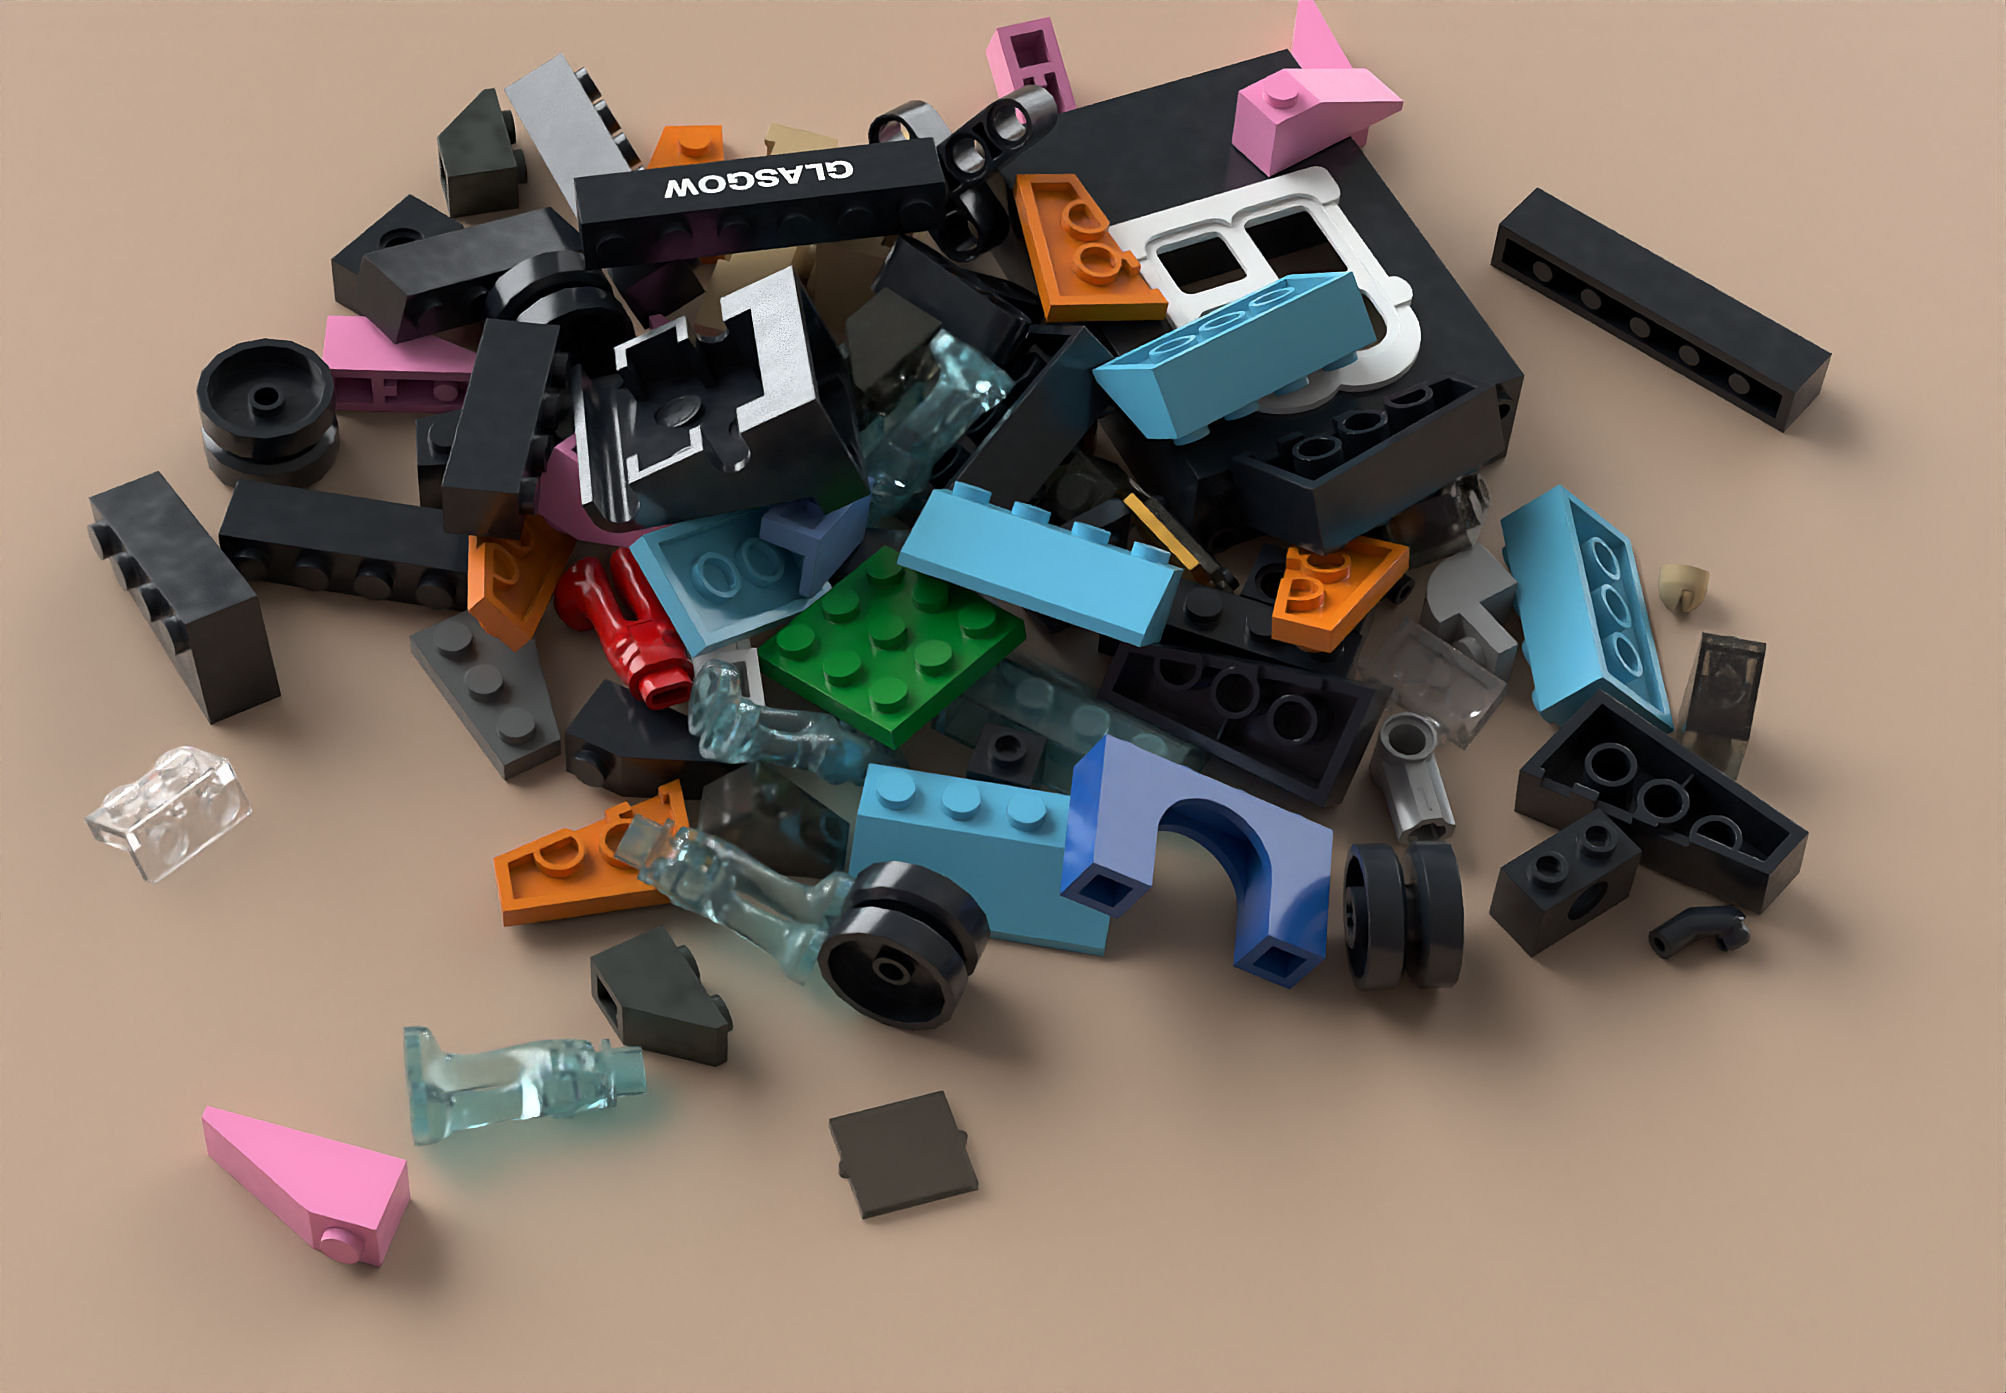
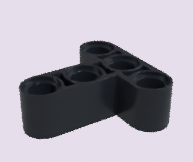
[868,85,1058,263]
[870,233,1044,376]

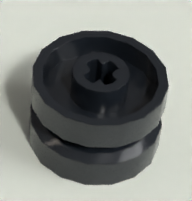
[481,250,636,384]
[196,338,340,489]
[1343,840,1464,991]
[817,861,991,1031]

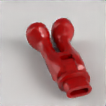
[553,547,695,710]

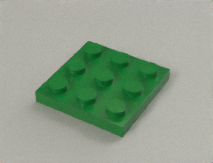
[757,545,1027,750]

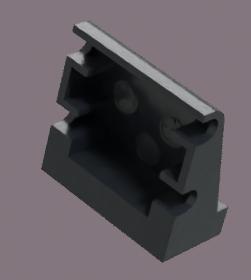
[570,265,871,533]

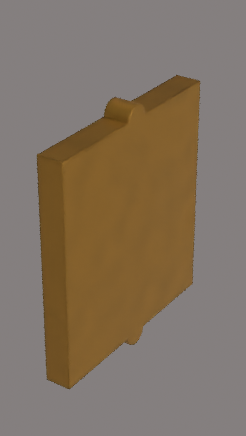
[1123,493,1213,587]

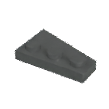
[409,610,561,781]

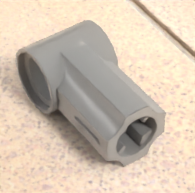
[1369,712,1456,846]

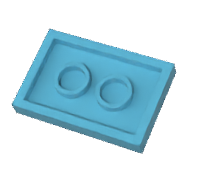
[629,504,832,658]

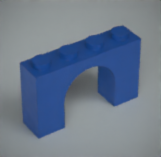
[1060,734,1333,989]

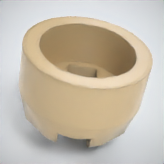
[1658,564,1710,612]

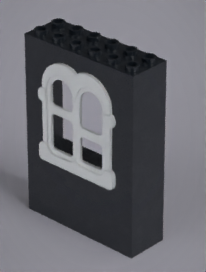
[974,48,1525,558]

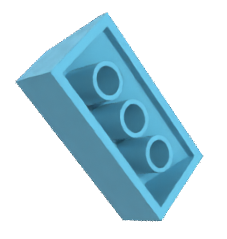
[1092,271,1377,446]
[896,481,1184,647]
[1500,484,1674,734]
[844,763,1111,957]

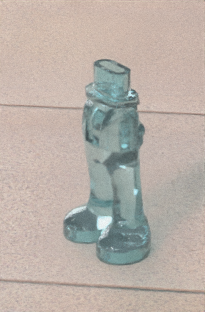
[865,328,1016,528]
[688,659,910,787]
[614,813,856,987]
[403,1025,647,1146]

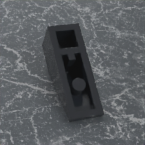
[565,679,774,803]

